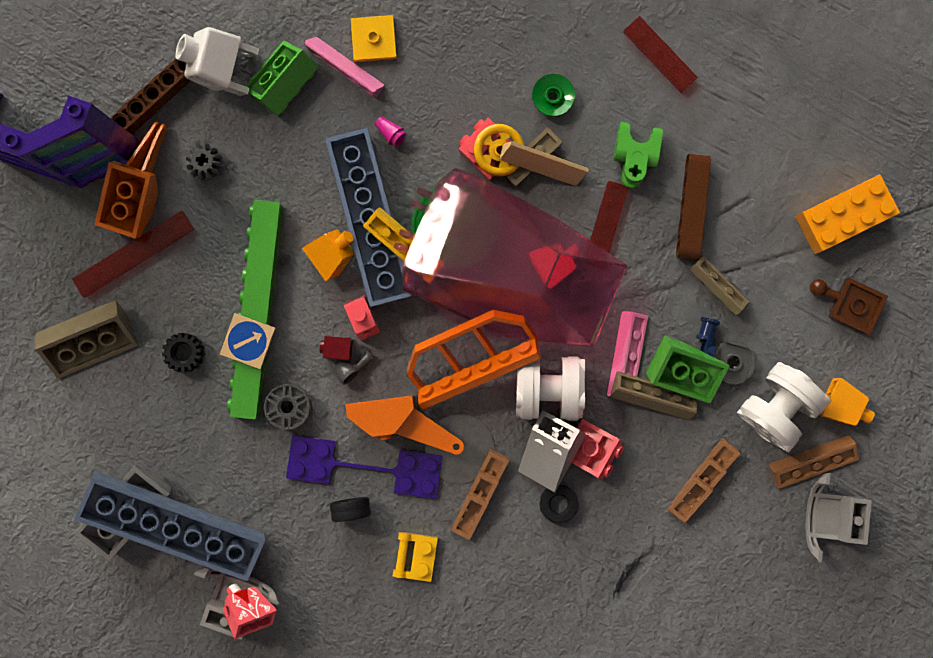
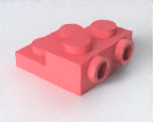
[458,118,511,181]
[571,419,624,480]

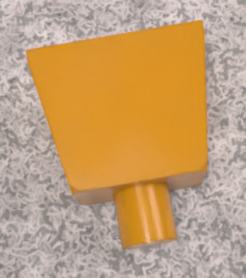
[302,229,354,281]
[818,378,875,426]

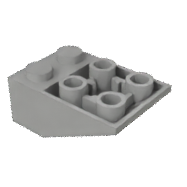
[518,410,587,492]

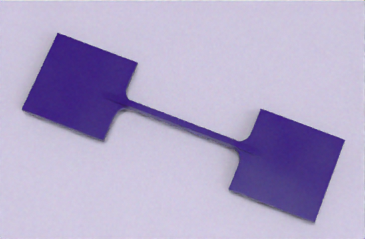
[286,435,443,499]

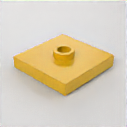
[351,15,397,62]

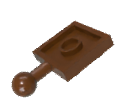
[810,277,888,335]

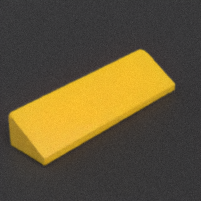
[363,207,446,283]

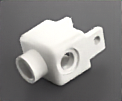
[175,27,259,96]

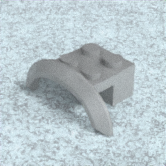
[805,473,872,562]
[194,567,279,640]

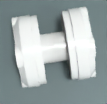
[516,356,585,421]
[737,362,831,453]

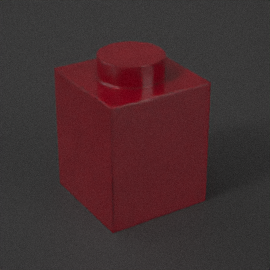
[320,336,353,360]

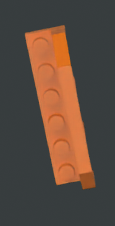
[407,310,541,410]

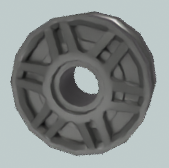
[264,384,312,430]

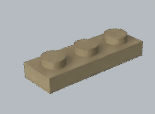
[505,127,562,188]
[690,256,749,315]

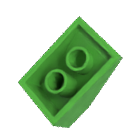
[646,336,730,403]

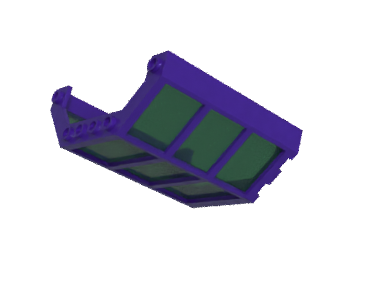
[0,93,141,189]

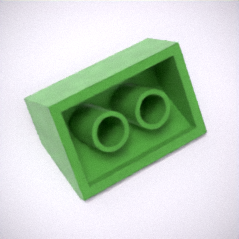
[246,40,319,116]

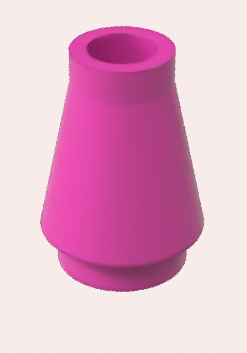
[375,116,406,147]

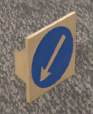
[220,313,275,369]

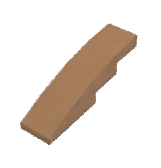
[668,438,741,523]
[450,449,510,540]

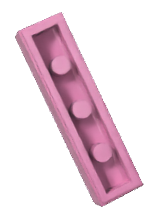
[305,37,384,98]
[607,311,648,396]

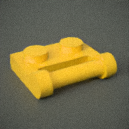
[392,532,438,582]

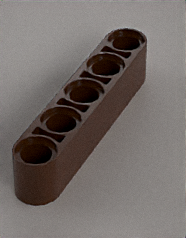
[111,58,191,134]
[676,154,711,260]

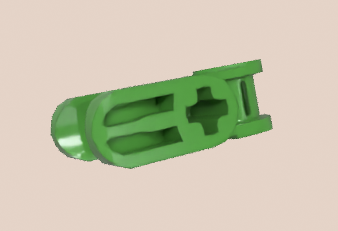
[613,121,663,189]

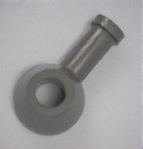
[334,352,375,385]

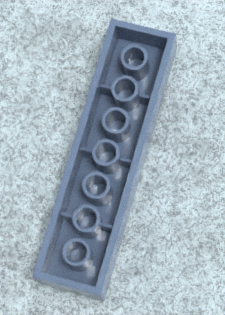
[325,128,414,309]
[74,471,265,581]

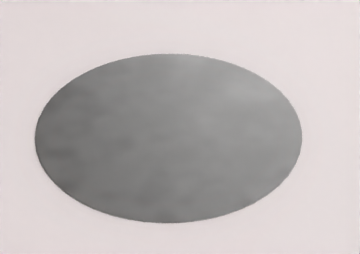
[425,414,495,484]

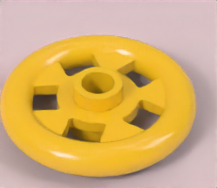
[474,124,524,176]

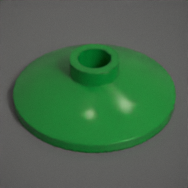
[532,74,575,116]

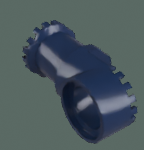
[696,317,720,357]

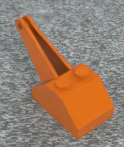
[94,121,167,239]
[345,395,464,455]

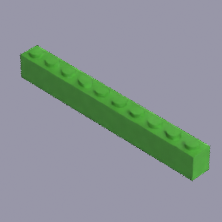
[227,200,283,419]

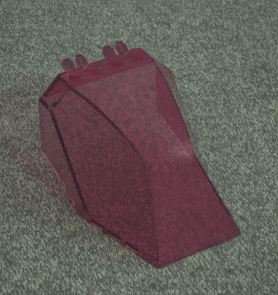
[393,168,627,348]

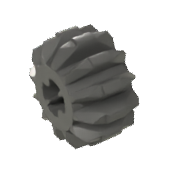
[186,144,223,181]

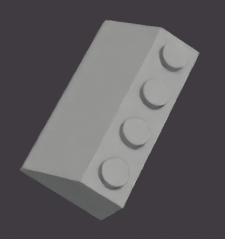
[74,465,171,561]

